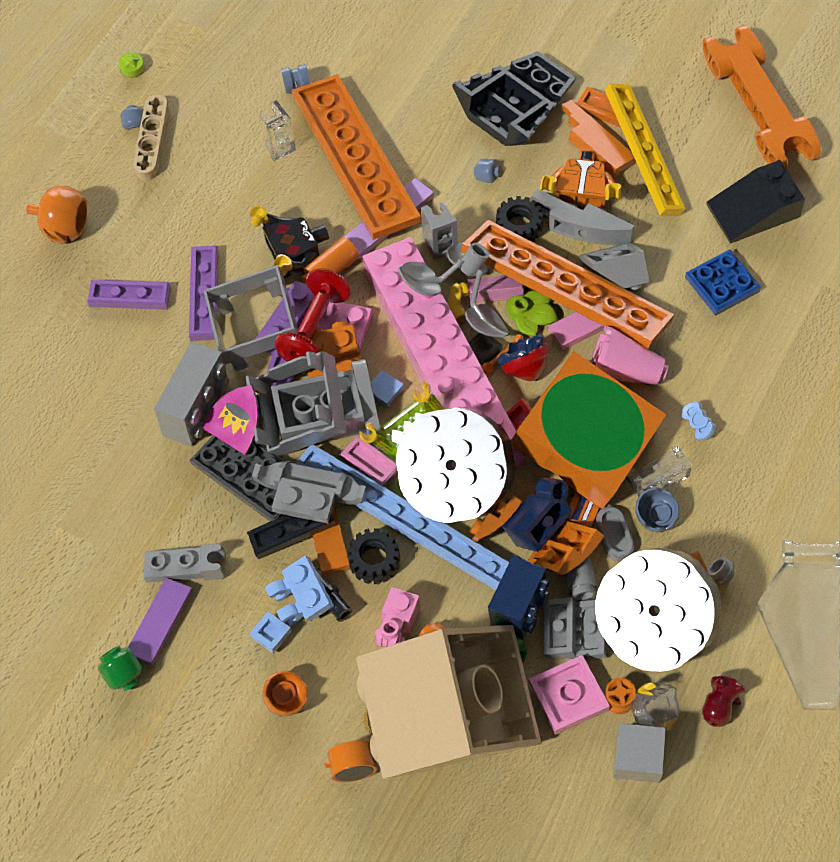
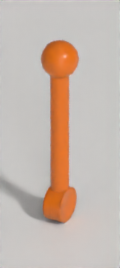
[482,334,524,374]

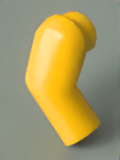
[448,282,469,323]

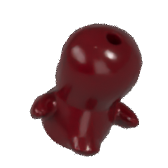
[702,676,746,727]

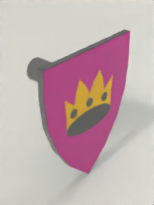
[202,385,259,455]

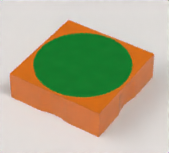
[511,351,666,509]

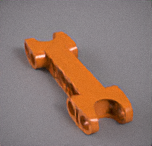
[702,25,821,169]

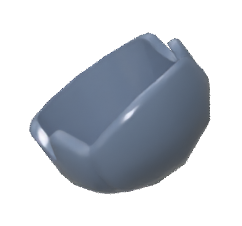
[635,487,680,533]

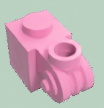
[375,587,421,647]

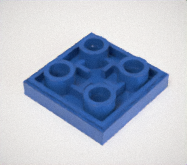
[685,249,761,316]

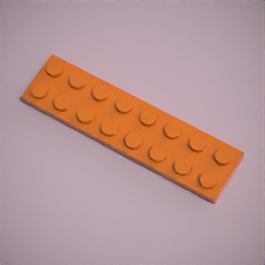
[292,74,421,240]
[460,220,674,349]

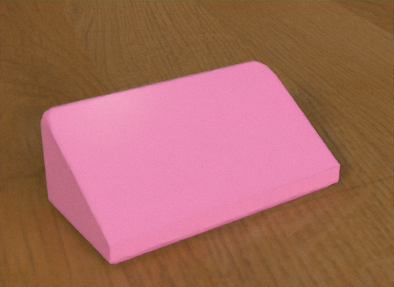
[467,275,523,303]

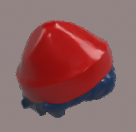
[498,334,549,382]

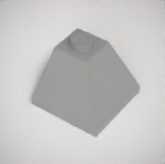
[579,242,650,290]

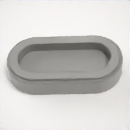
[596,507,634,562]

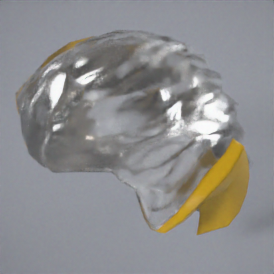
[631,681,679,732]

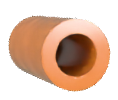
[302,237,359,285]

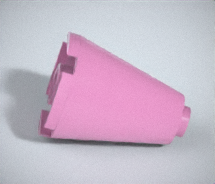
[591,326,668,385]

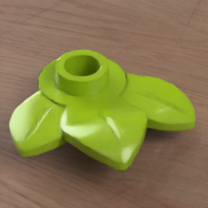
[505,291,558,337]

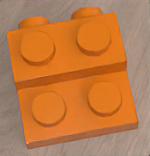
[307,321,362,378]

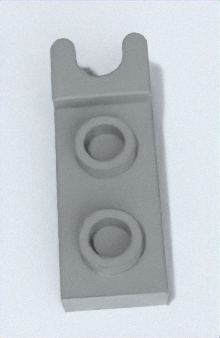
[144,544,226,583]

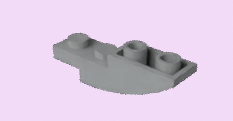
[532,189,635,245]

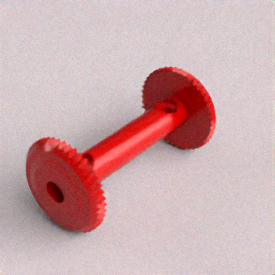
[274,269,351,362]

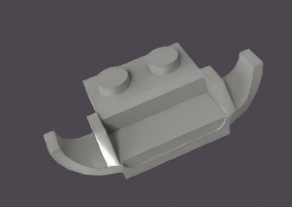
[252,461,366,524]

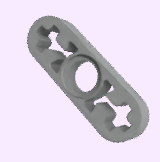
[351,359,382,437]

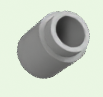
[565,558,597,601]

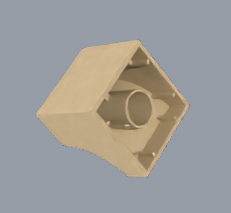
[356,625,541,779]

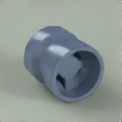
[281,64,310,94]

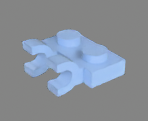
[265,556,334,626]

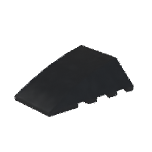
[452,51,576,146]

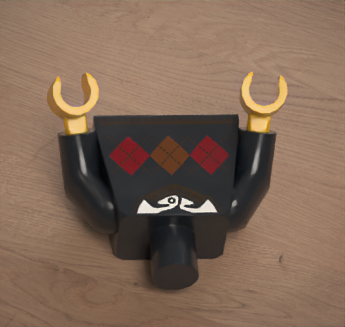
[249,205,329,279]

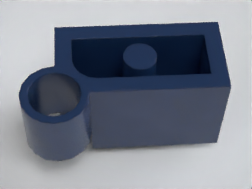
[502,476,573,552]

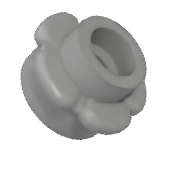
[708,557,735,584]

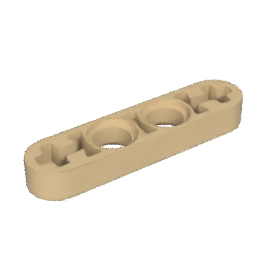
[133,94,169,181]

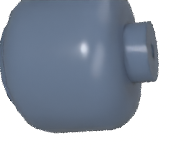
[120,105,143,130]
[474,159,502,183]

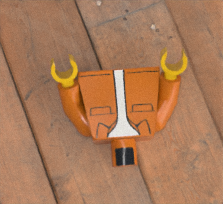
[539,151,621,210]

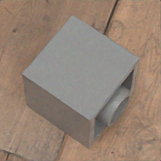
[613,723,665,783]

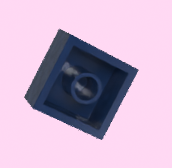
[488,555,550,640]

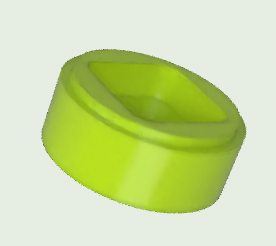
[118,52,144,77]

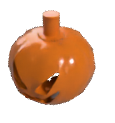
[26,186,87,244]

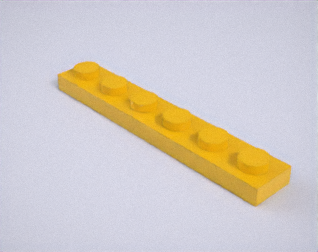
[605,83,686,216]

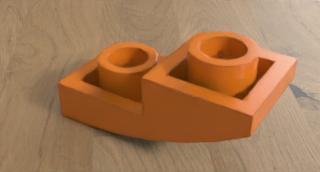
[469,495,522,543]

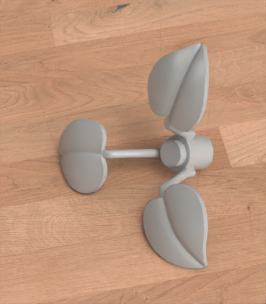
[398,242,509,337]

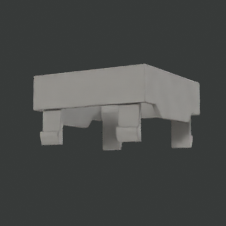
[203,265,298,372]
[246,351,347,456]

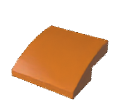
[528,520,604,575]

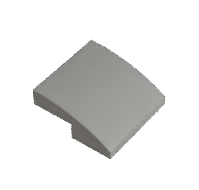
[543,597,607,659]

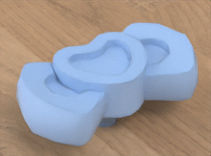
[681,402,716,441]

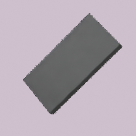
[190,435,284,521]

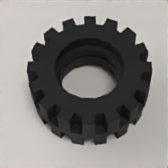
[496,196,543,242]
[348,528,400,585]

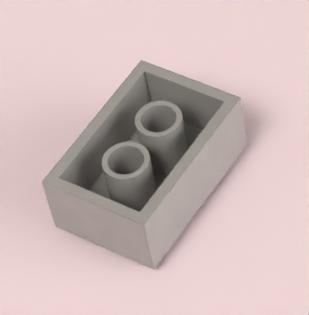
[154,342,229,446]
[271,369,366,443]

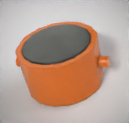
[324,740,377,782]

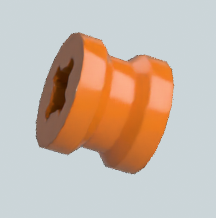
[605,678,636,714]

